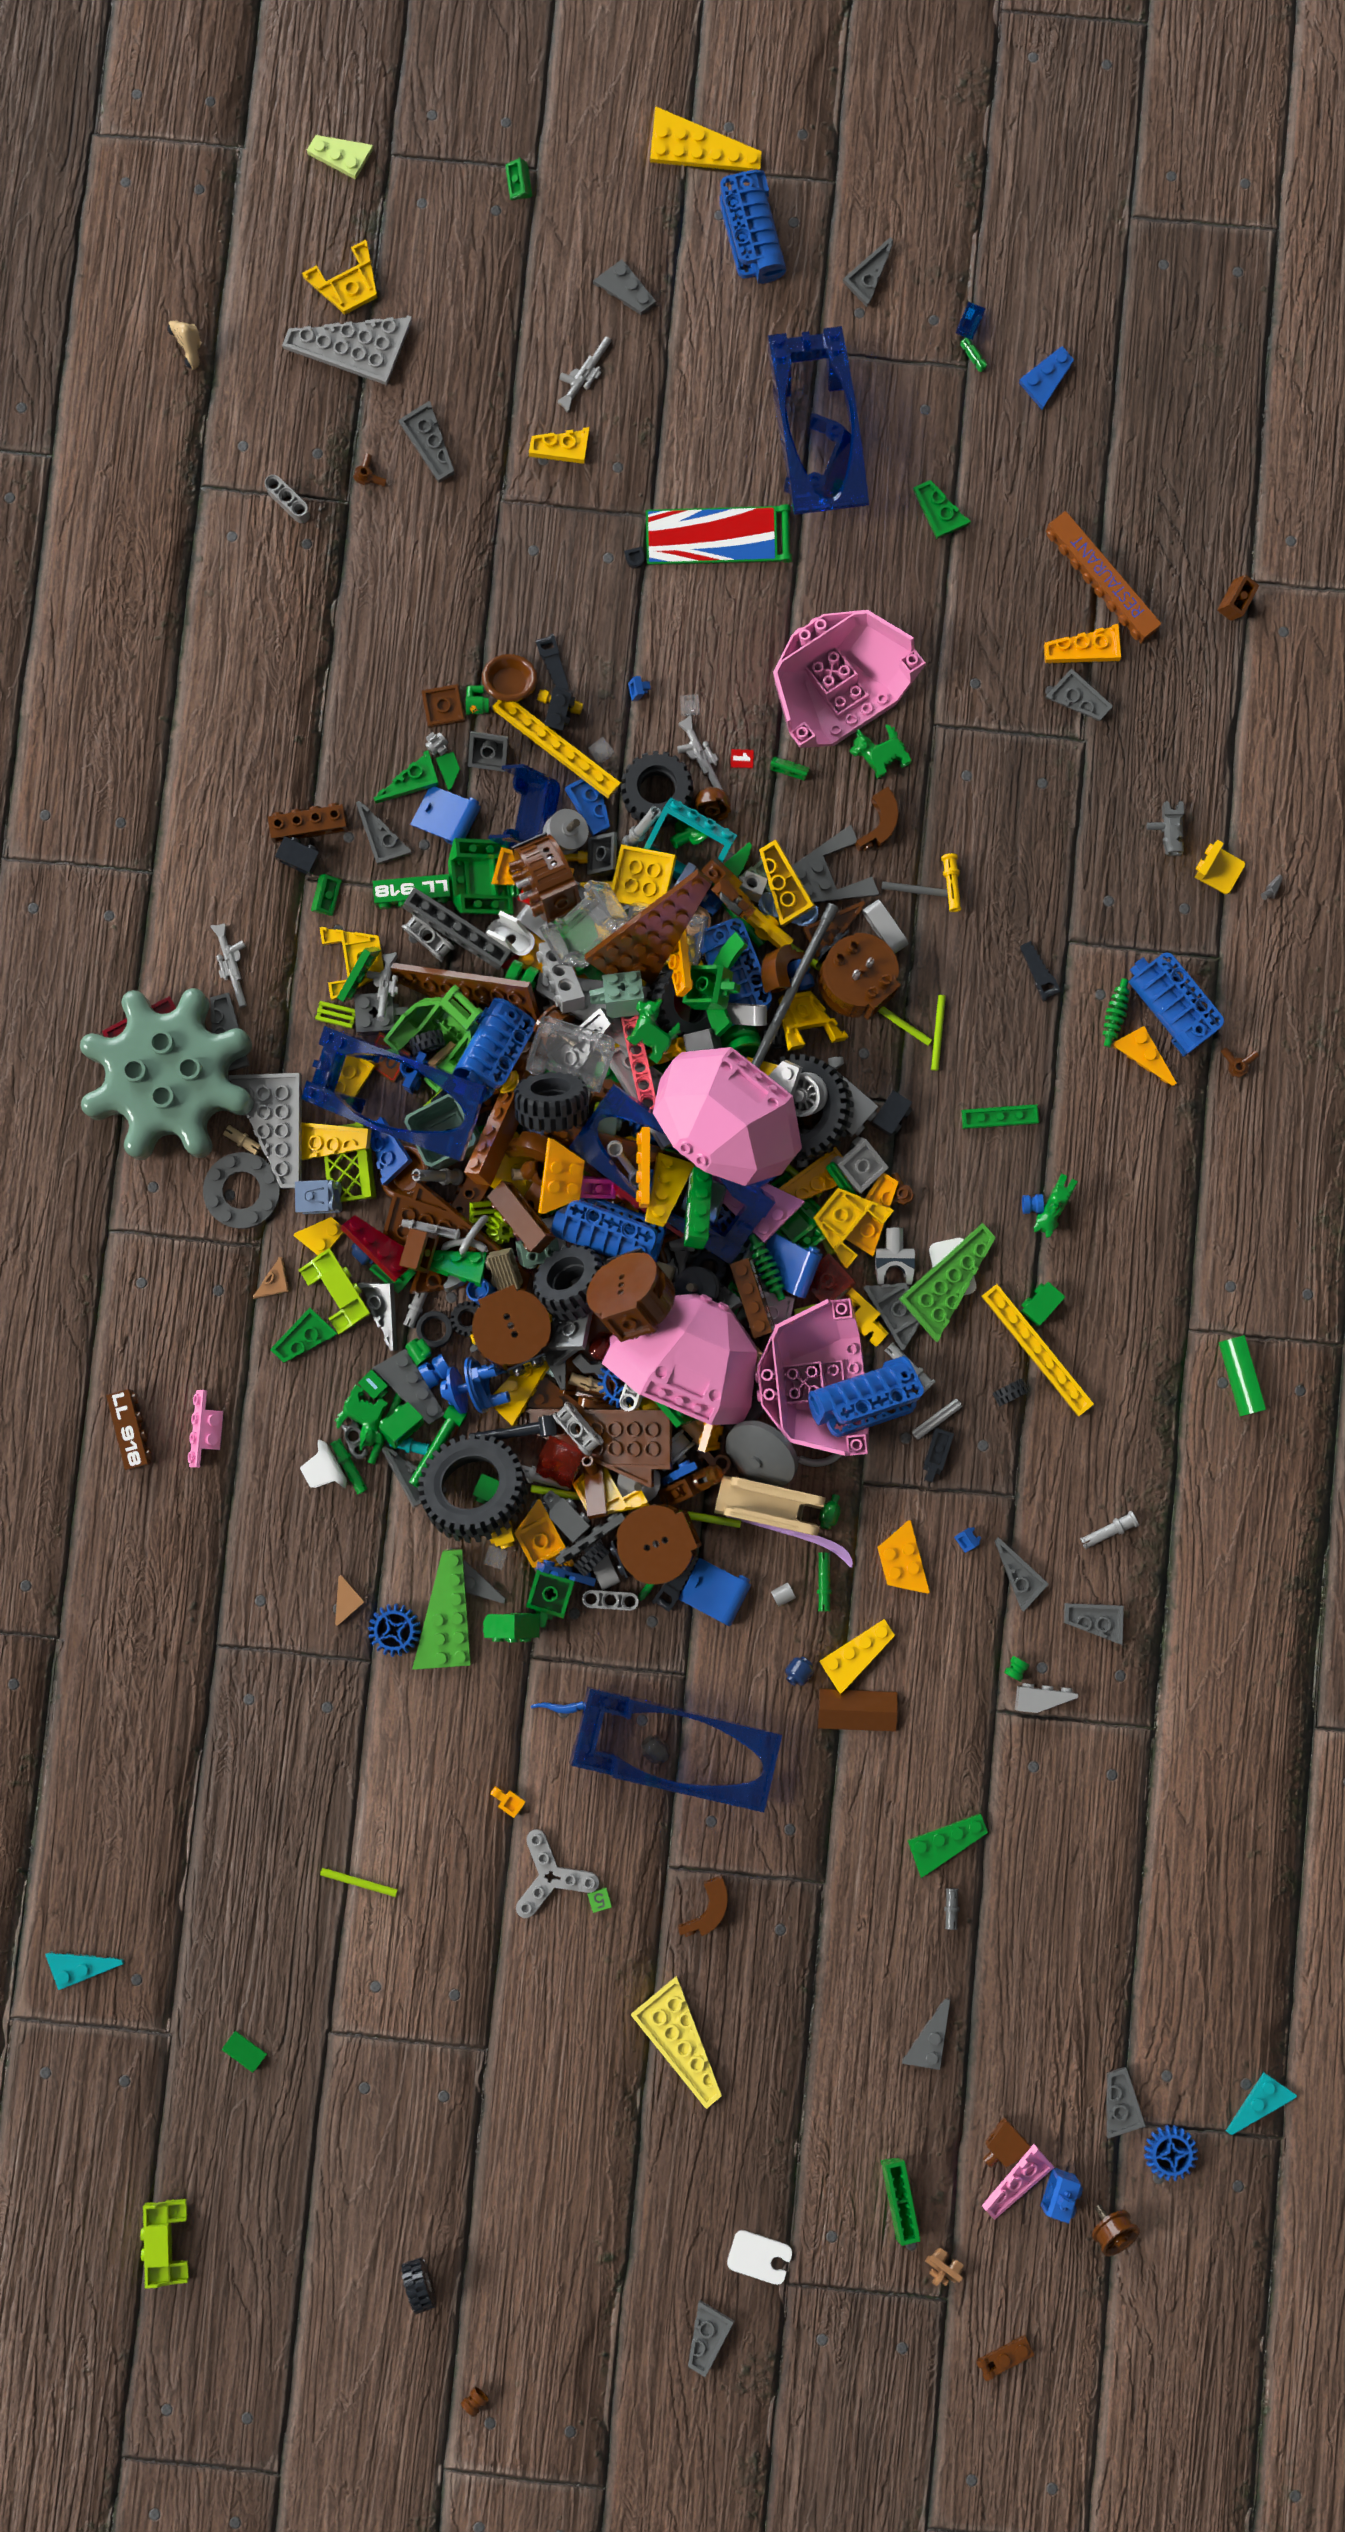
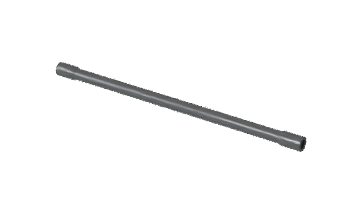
[752,903,838,1068]

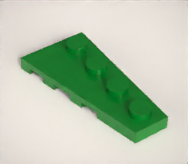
[907,1813,988,1878]

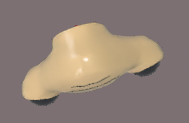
[167,320,201,370]

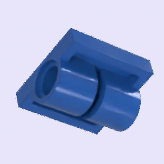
[400,1051,429,1094]

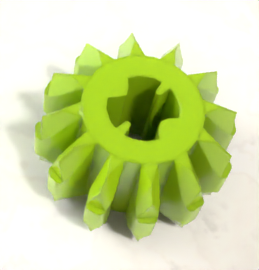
[485,1212,514,1244]

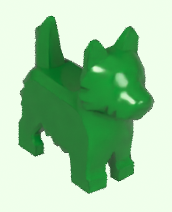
[850,724,912,779]
[626,998,681,1064]
[1034,1173,1078,1238]
[335,1384,388,1450]

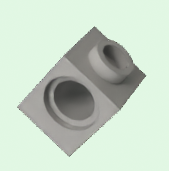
[739,871,768,902]

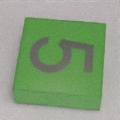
[587,1887,612,1913]

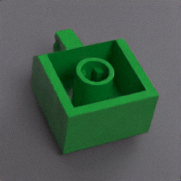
[683,965,741,1010]
[526,1570,575,1628]
[483,1613,540,1642]

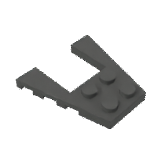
[793,825,879,904]

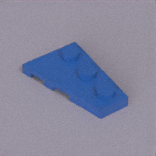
[1018,346,1074,410]
[565,778,610,837]
[368,1117,412,1186]
[660,1460,698,1487]
[535,1559,596,1586]

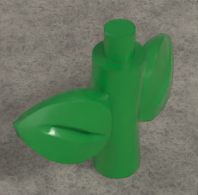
[670,817,710,849]

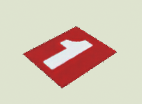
[731,749,754,768]

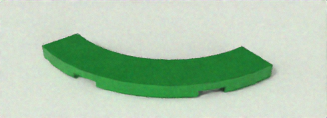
[707,931,748,1037]

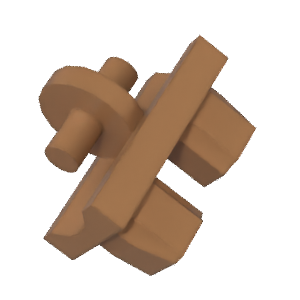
[925,2248,964,2286]

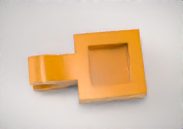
[491,1786,526,1818]

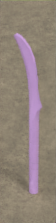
[726,1516,853,1567]

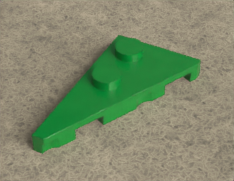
[374,750,439,804]

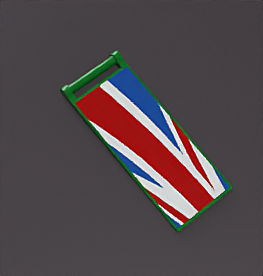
[646,504,792,565]

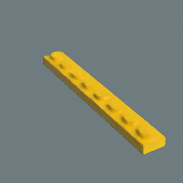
[492,700,621,799]
[981,1284,1094,1416]

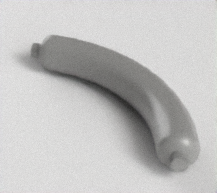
[459,1215,489,1255]
[441,1238,488,1252]
[797,1453,843,1467]

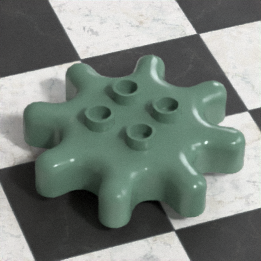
[80,988,254,1160]

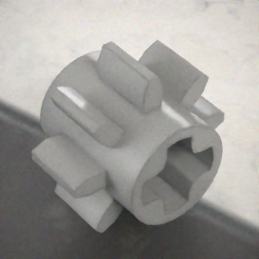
[425,732,448,756]

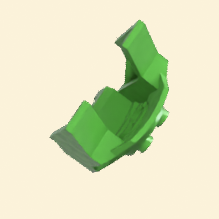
[383,985,483,1093]

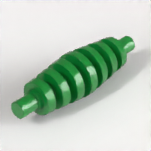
[1102,978,1130,1048]
[748,1234,786,1302]

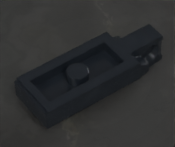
[923,1428,954,1483]

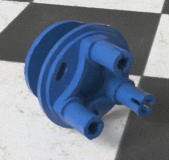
[440,1357,511,1414]

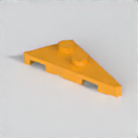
[1112,1026,1177,1086]

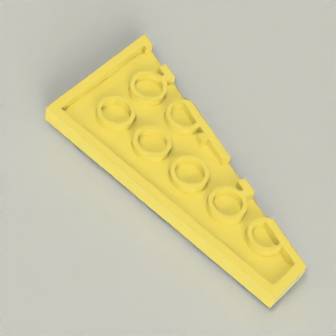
[631,1976,722,2109]

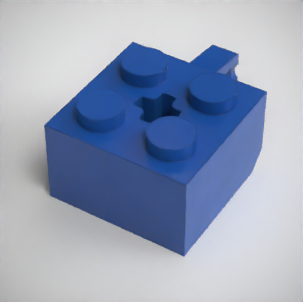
[1040,2168,1082,2223]

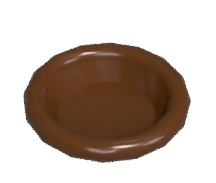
[482,654,538,702]
[379,1145,430,1198]

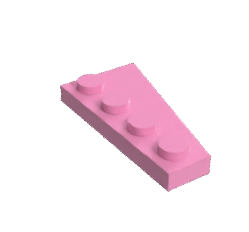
[982,2144,1054,2220]

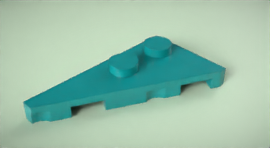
[45,1952,124,1990]
[1226,2072,1297,2135]

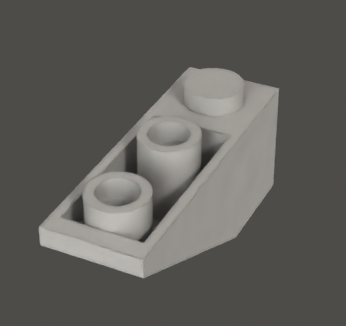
[1015,1683,1078,1713]

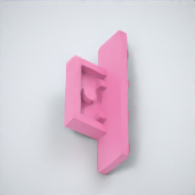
[188,1390,223,1468]

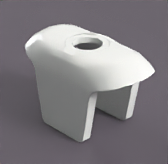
[485,911,535,956]
[300,1440,347,1489]

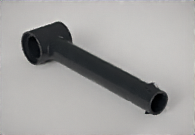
[469,1415,558,1441]

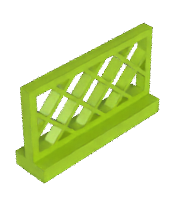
[324,1121,376,1202]

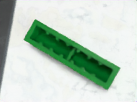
[1218,1335,1266,1416]
[881,2158,920,2246]

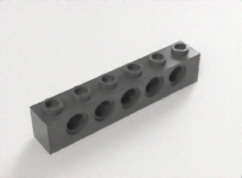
[402,887,511,970]

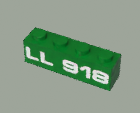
[373,874,452,910]
[684,1167,712,1249]

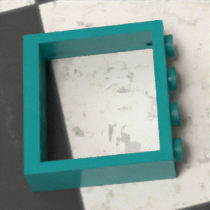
[643,798,737,890]

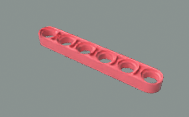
[620,1015,656,1113]

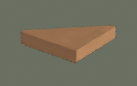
[424,1041,456,1078]
[253,1257,289,1299]
[335,1575,365,1626]

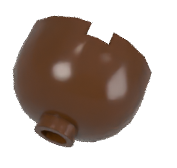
[693,787,731,822]

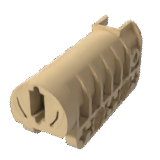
[714,1475,826,1536]

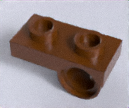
[695,1445,731,1477]

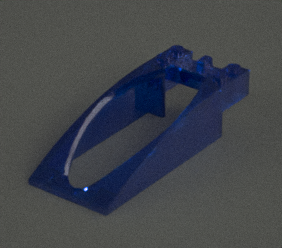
[768,326,869,515]
[301,1026,487,1162]
[569,1084,776,1264]
[569,1686,782,1813]

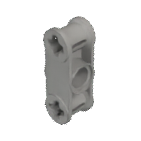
[401,914,454,962]
[553,1401,604,1456]

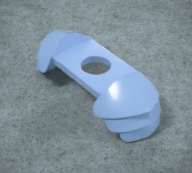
[759,892,818,926]

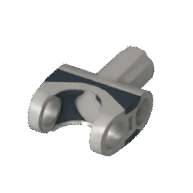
[875,1228,915,1285]

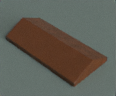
[818,1689,897,1732]

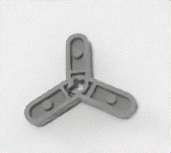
[516,1829,599,1918]

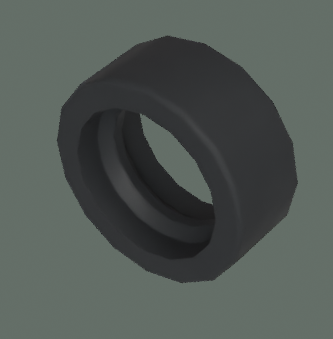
[416,1311,454,1348]

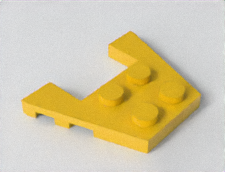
[302,240,377,315]
[320,927,384,1001]
[778,991,848,1050]
[813,1188,894,1269]
[573,1466,649,1514]

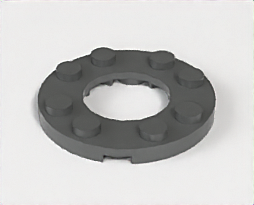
[203,1152,280,1229]

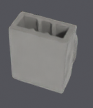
[820,1076,878,1138]

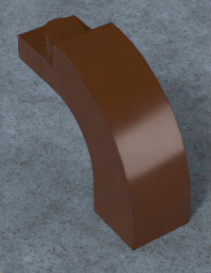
[855,787,898,851]
[761,944,805,994]
[505,1131,549,1164]
[678,1875,727,1937]

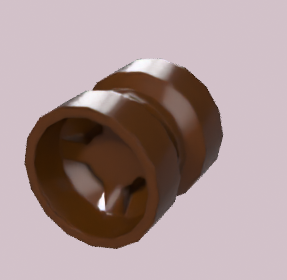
[461,2386,489,2417]

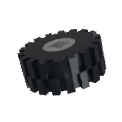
[401,2257,436,2314]

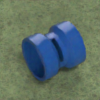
[1022,1194,1044,1214]

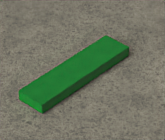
[961,1104,1039,1129]

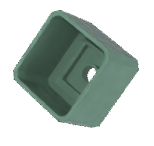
[404,1093,481,1170]

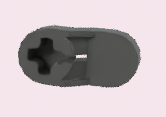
[573,1353,608,1380]

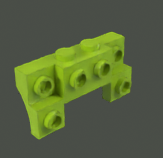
[298,1248,371,1335]
[141,2199,189,2288]

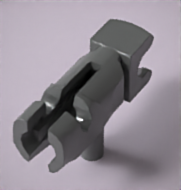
[1146,801,1184,856]

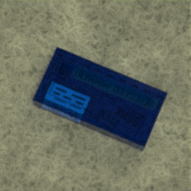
[956,302,986,340]

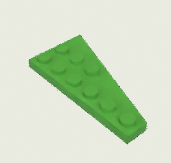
[899,1223,996,1342]
[412,1549,471,1670]

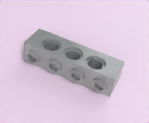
[536,938,585,1014]

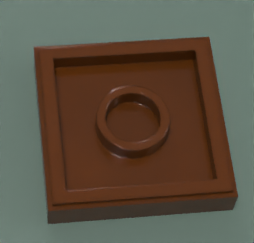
[421,684,465,728]

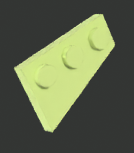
[307,135,374,180]

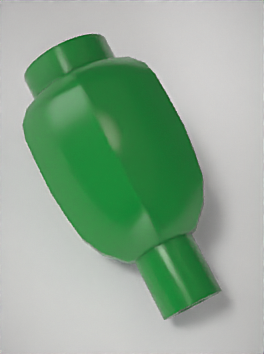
[819,1494,841,1530]

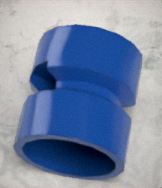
[787,959,815,992]
[466,1278,497,1305]
[418,1354,449,1389]

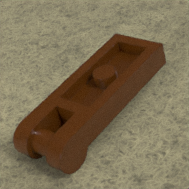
[976,2335,1035,2381]

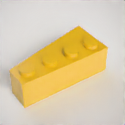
[759,840,816,927]

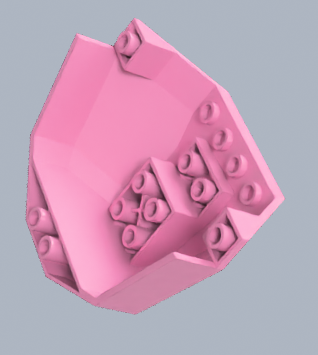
[773,610,926,748]
[653,1047,802,1186]
[602,1294,757,1425]
[755,1298,869,1456]

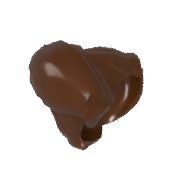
[520,1159,544,1187]

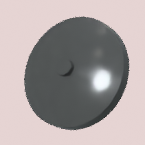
[725,1421,798,1487]

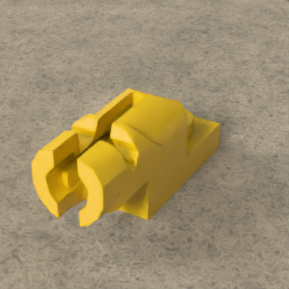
[846,1288,889,1347]

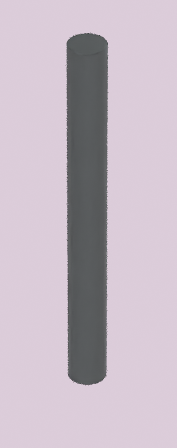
[882,881,954,897]

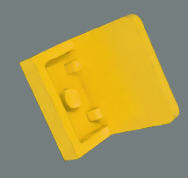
[1195,840,1245,894]

